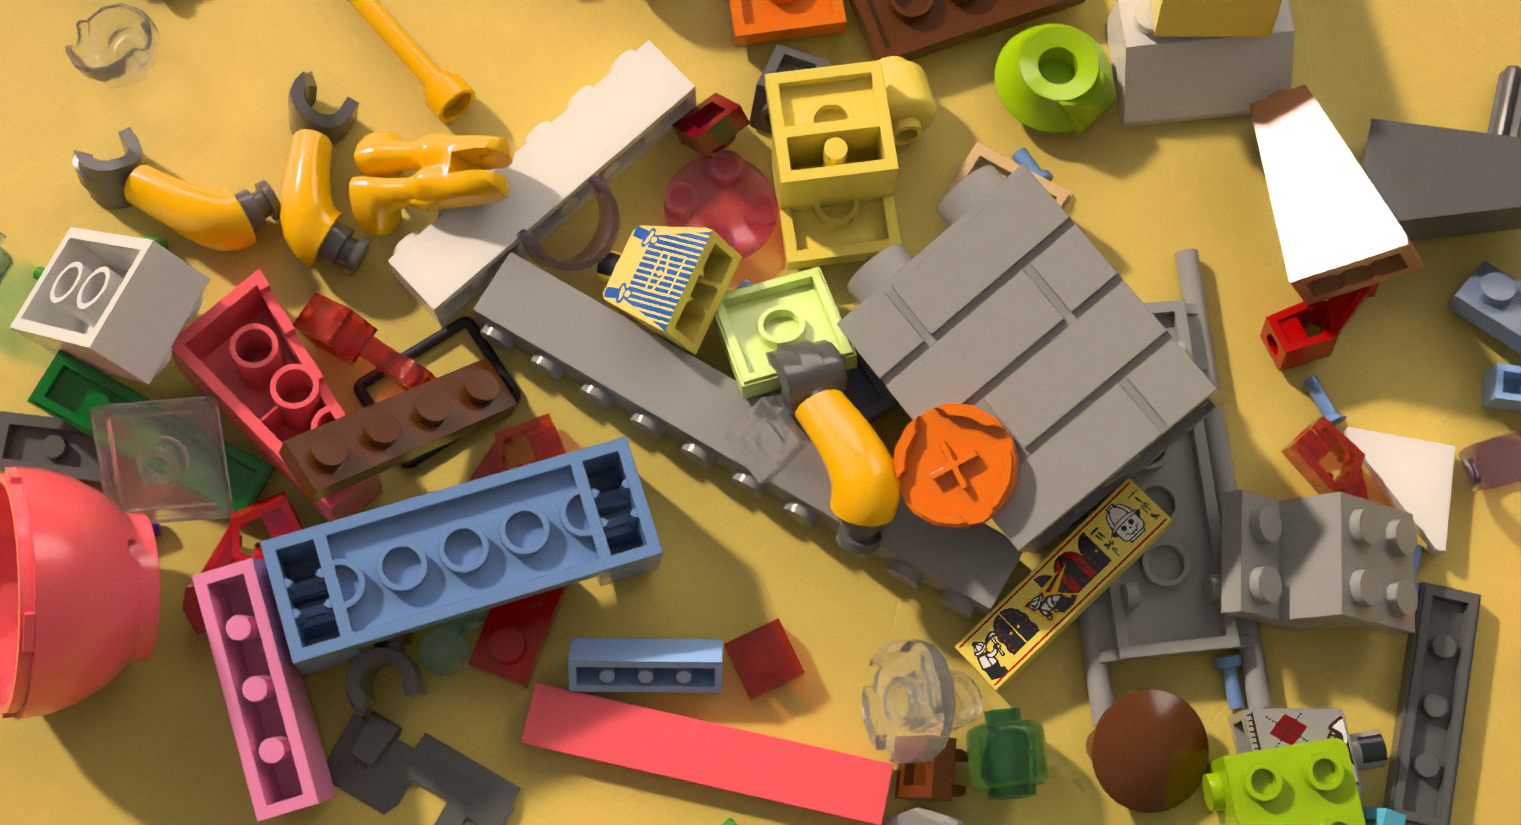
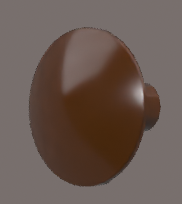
[1086,688,1209,813]

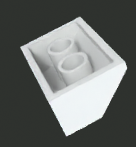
[1105,0,1295,127]

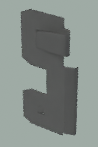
[327,710,521,825]

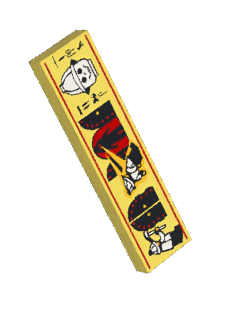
[954,478,1174,693]

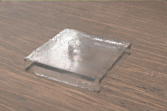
[89,395,234,524]

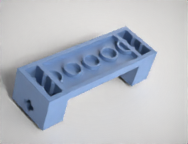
[260,436,663,676]

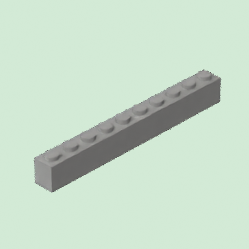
[473,252,1023,619]

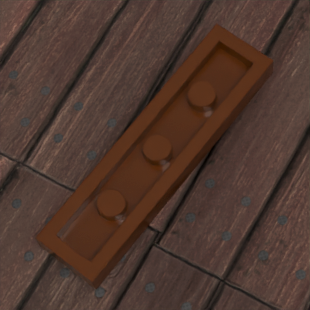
[279,358,518,503]

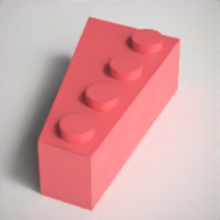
[171,268,383,522]

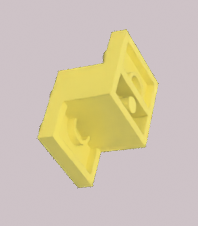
[765,60,901,270]

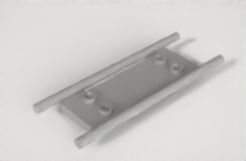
[1065,249,1273,727]

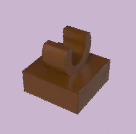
[895,735,969,801]

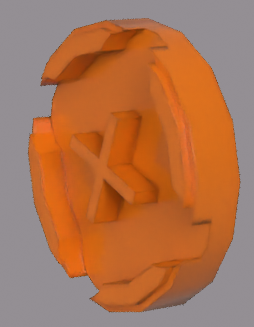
[893,403,1020,529]

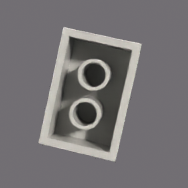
[10,227,210,385]

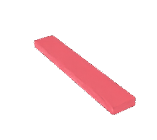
[520,682,894,825]

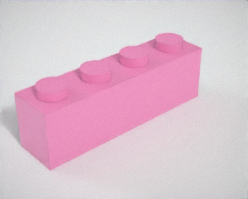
[192,558,336,822]

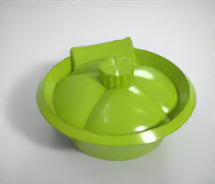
[995,23,1117,134]

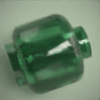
[966,708,1050,800]

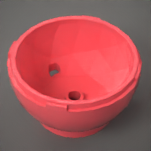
[0,466,160,720]

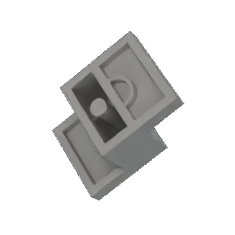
[1221,489,1418,635]

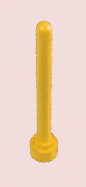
[348,0,475,123]

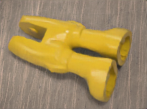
[349,131,515,237]

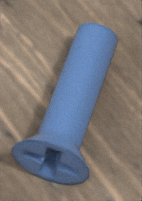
[1303,375,1347,430]

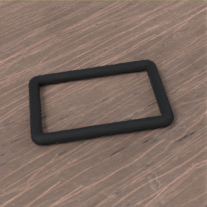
[354,316,521,468]

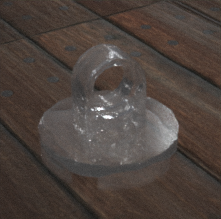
[861,639,983,764]

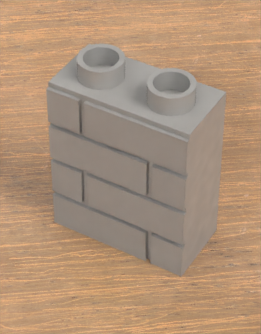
[837,163,1226,553]

